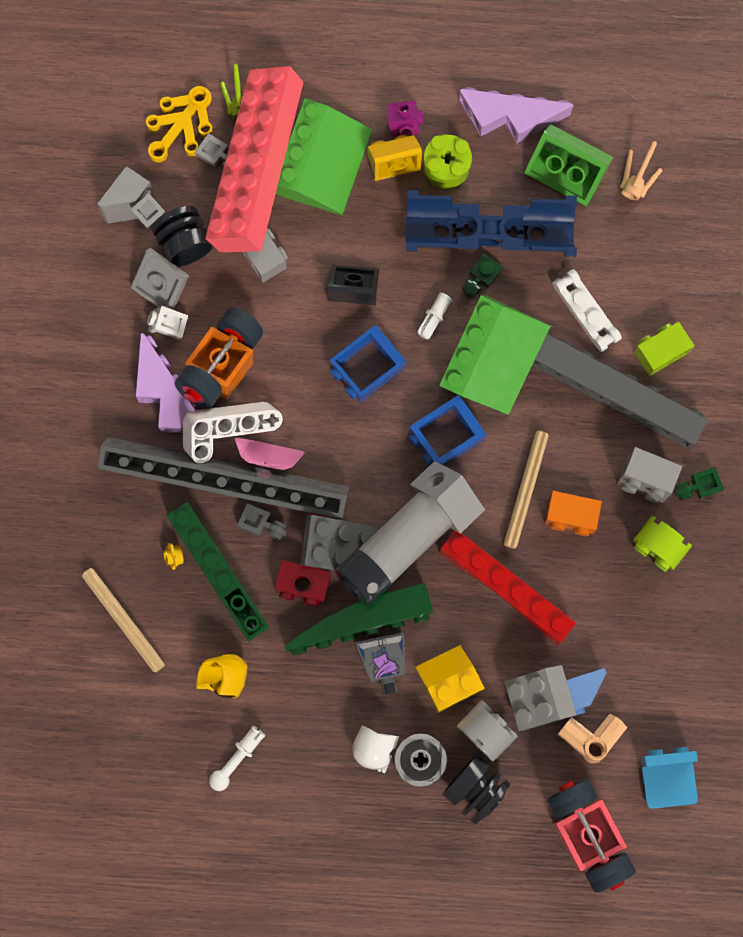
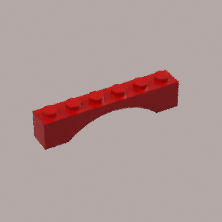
[439,531,576,646]

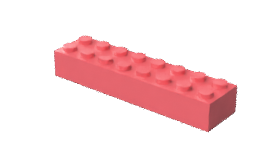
[205,66,303,252]

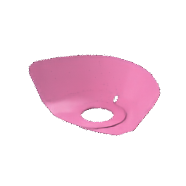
[235,438,304,470]

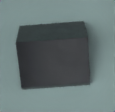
[327,264,379,305]

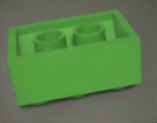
[524,125,614,206]

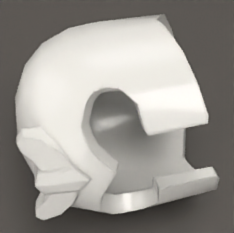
[352,726,399,773]

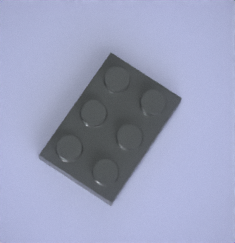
[300,515,378,571]

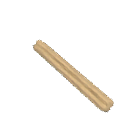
[504,431,549,549]
[82,568,165,673]

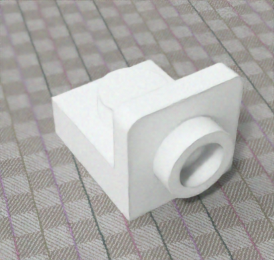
[147,306,188,340]

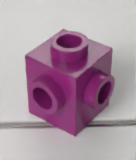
[388,101,424,137]

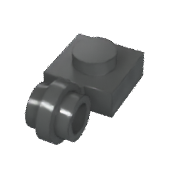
[237,503,287,540]

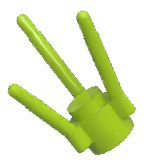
[220,64,258,120]

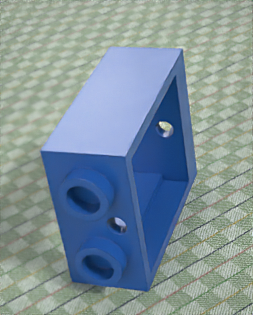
[329,325,407,403]
[408,395,487,467]

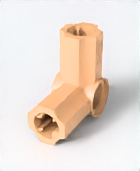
[558,714,627,764]

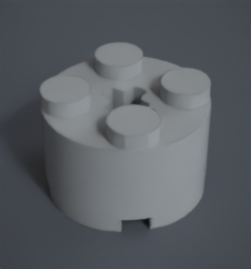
[457,700,518,762]
[394,734,447,787]

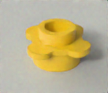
[163,543,183,570]

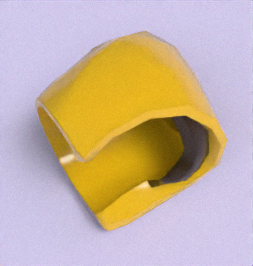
[196,654,248,698]

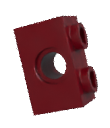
[275,560,331,607]

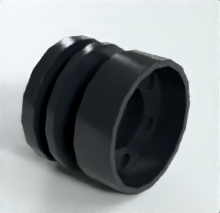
[151,206,214,267]
[442,754,511,824]

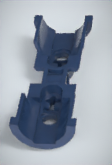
[406,190,577,257]

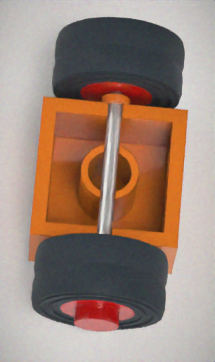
[174,308,263,409]

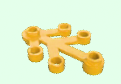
[146,86,213,163]

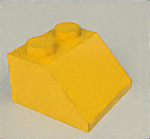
[368,135,422,181]
[415,645,485,713]

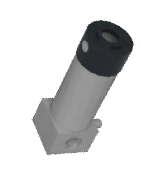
[334,461,485,607]

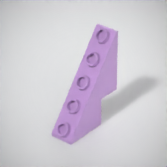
[459,87,574,143]
[136,333,201,433]

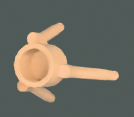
[620,141,662,200]

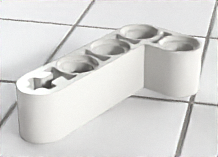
[183,402,283,463]

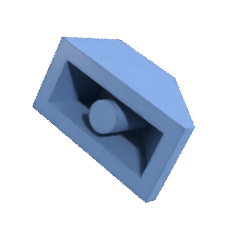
[566,668,606,717]

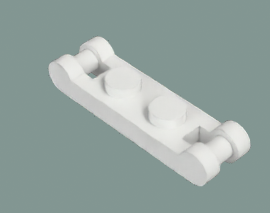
[552,269,622,352]

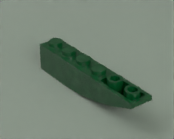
[166,502,269,642]
[285,583,433,656]

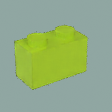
[634,322,695,376]

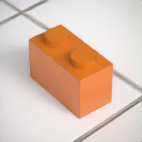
[545,491,602,536]

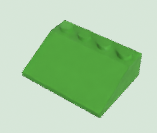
[275,99,372,216]
[439,295,551,415]

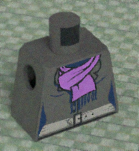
[356,633,405,695]

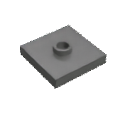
[130,248,189,310]

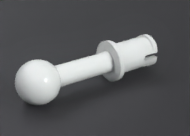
[209,725,266,791]

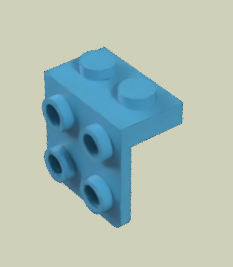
[640,747,698,809]

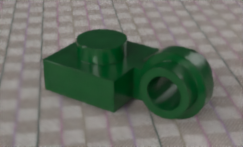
[462,254,503,298]
[674,467,724,501]

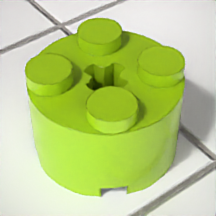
[423,135,472,189]
[633,516,692,572]

